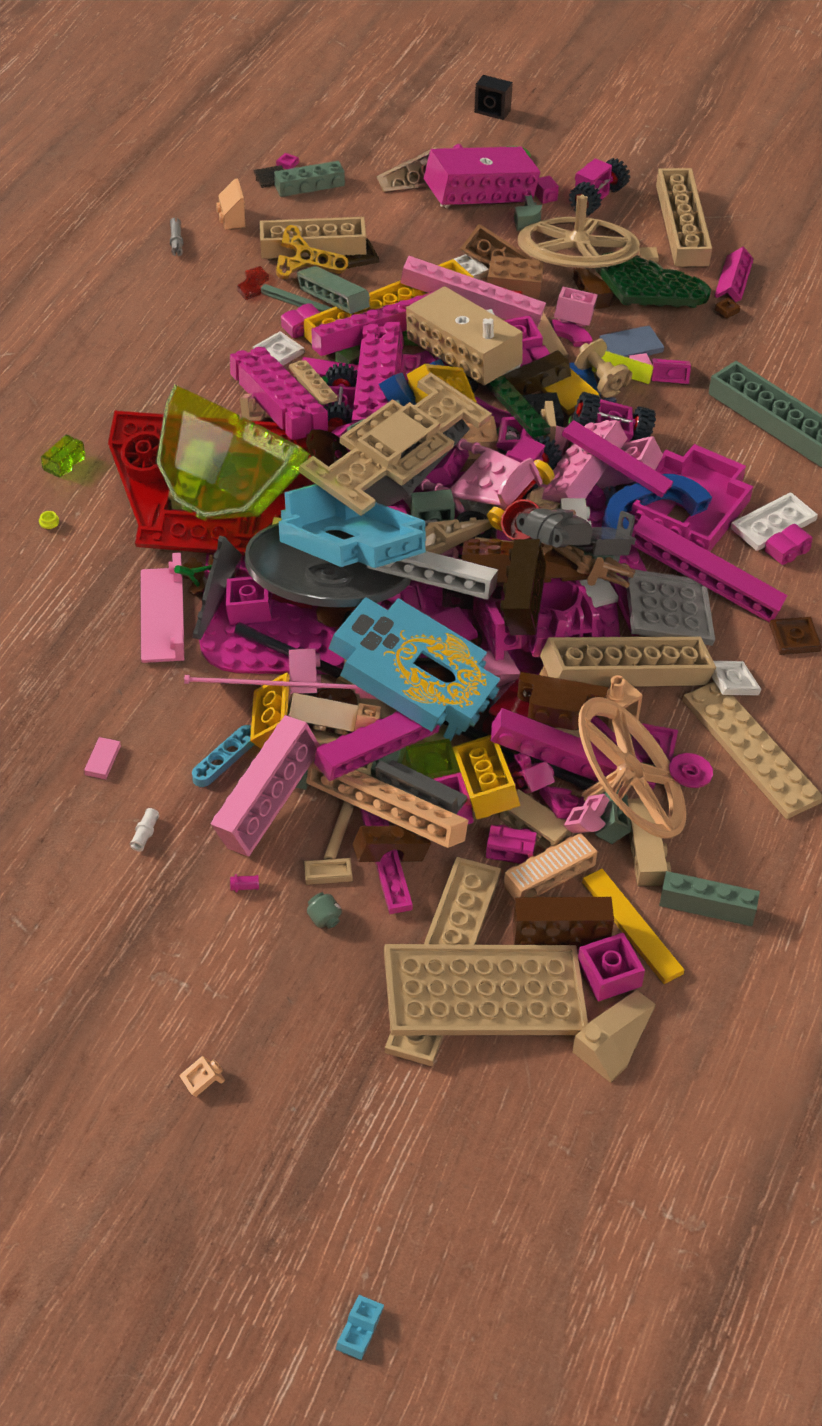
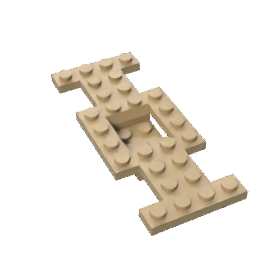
[298,373,492,516]

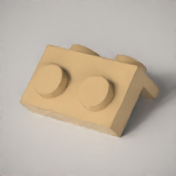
[526,487,560,510]

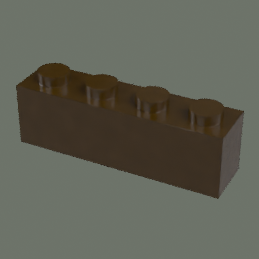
[503,350,571,395]

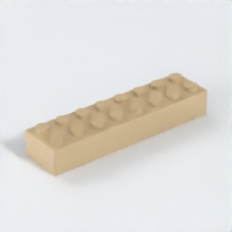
[656,168,712,267]
[540,637,716,687]

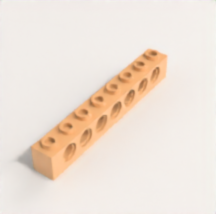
[306,761,468,848]

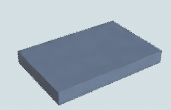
[600,325,664,358]

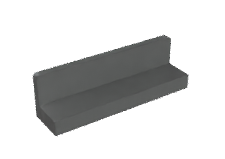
[375,760,468,814]

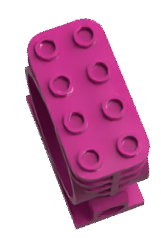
[473,578,599,661]

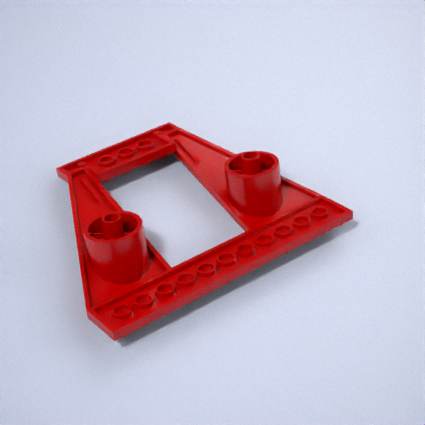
[108,410,337,556]

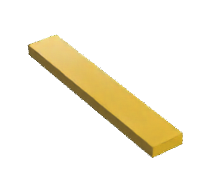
[582,869,684,984]

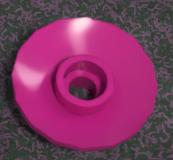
[669,753,713,788]

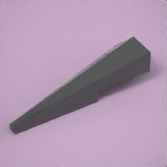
[192,535,242,640]

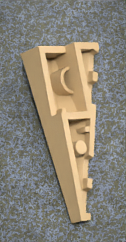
[425,517,493,554]

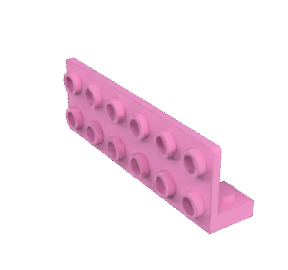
[141,553,184,663]

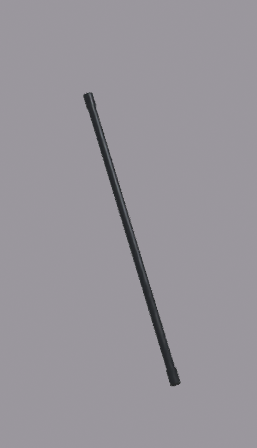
[234,622,597,791]

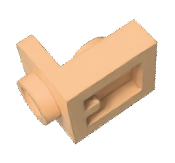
[179,1056,225,1097]

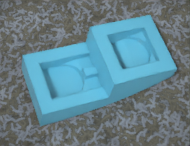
[336,1295,384,1360]

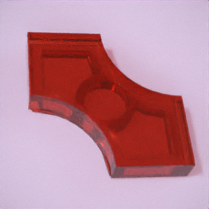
[237,266,269,300]

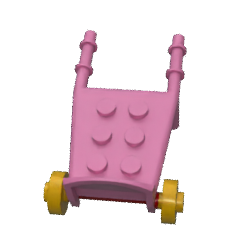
[418,438,555,531]

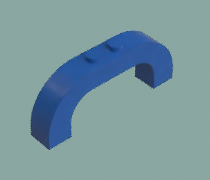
[379,359,445,407]
[602,474,712,529]

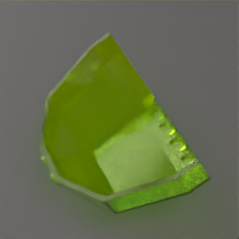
[156,384,310,521]

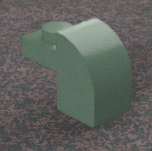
[514,195,542,231]

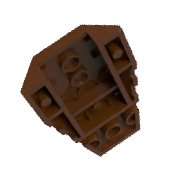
[462,539,589,586]

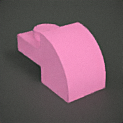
[564,794,609,834]

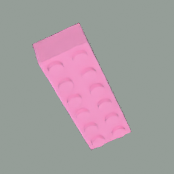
[540,420,628,503]
[211,715,320,857]

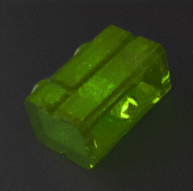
[41,434,85,478]

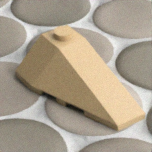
[376,147,436,192]
[573,990,656,1083]

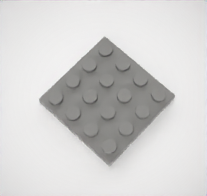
[625,570,715,646]

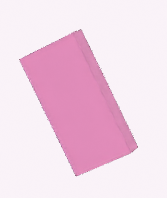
[84,737,121,779]

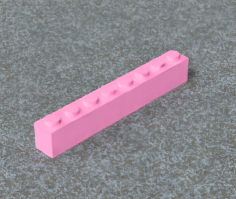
[400,256,546,328]

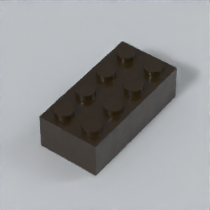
[500,539,547,635]

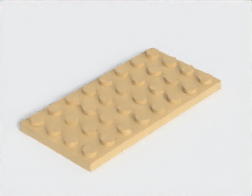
[384,944,588,1035]

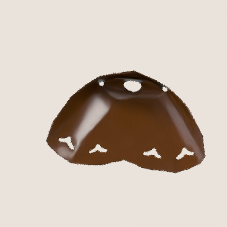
[306,429,348,467]

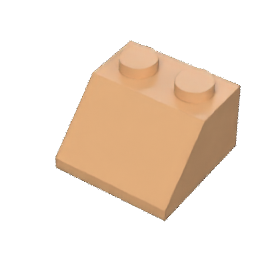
[216,178,245,230]

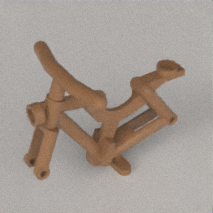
[541,509,636,588]

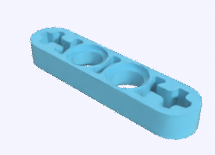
[192,725,255,787]

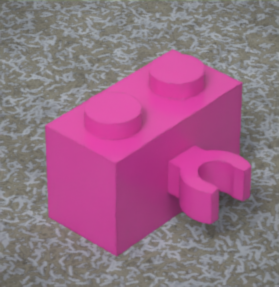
[510,753,555,794]

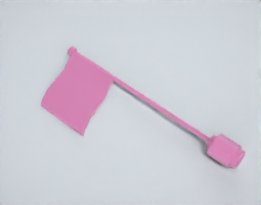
[184,675,377,699]

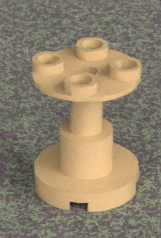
[574,338,632,398]

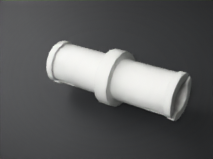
[130,808,160,852]

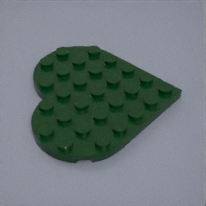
[595,252,711,308]

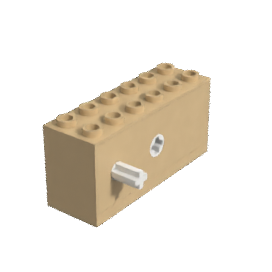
[406,286,522,385]

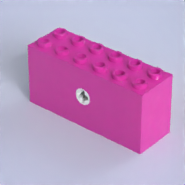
[424,147,540,208]

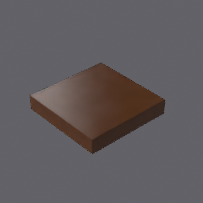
[769,617,822,655]

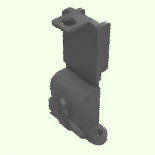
[516,508,636,556]

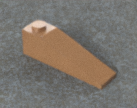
[460,224,533,264]

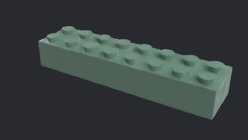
[708,361,822,467]

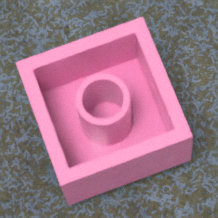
[554,287,598,327]
[289,649,321,694]

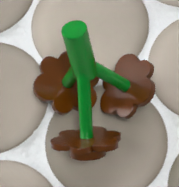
[174,555,214,595]

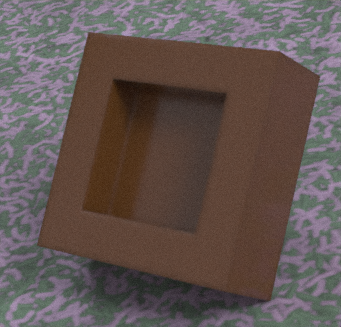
[715,298,741,319]

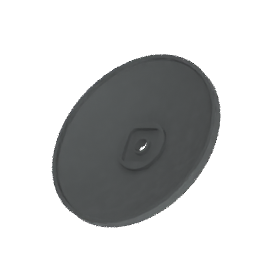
[245,523,412,607]

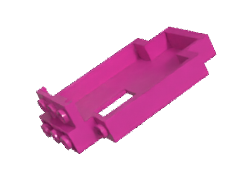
[626,444,753,552]

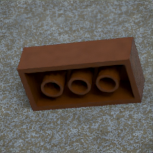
[512,897,614,949]

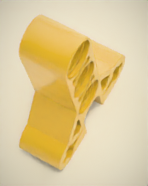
[276,225,348,279]

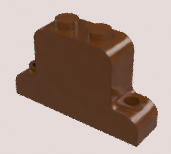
[517,672,609,730]

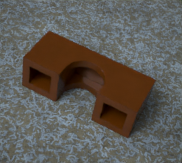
[353,826,431,862]

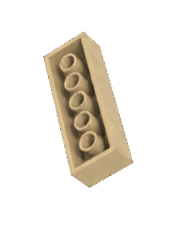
[260,217,366,259]

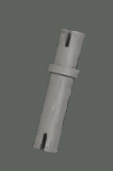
[170,218,184,256]

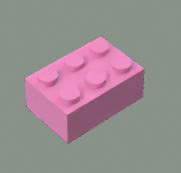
[597,436,663,489]

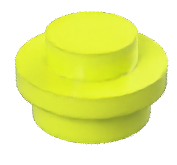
[39,511,59,529]

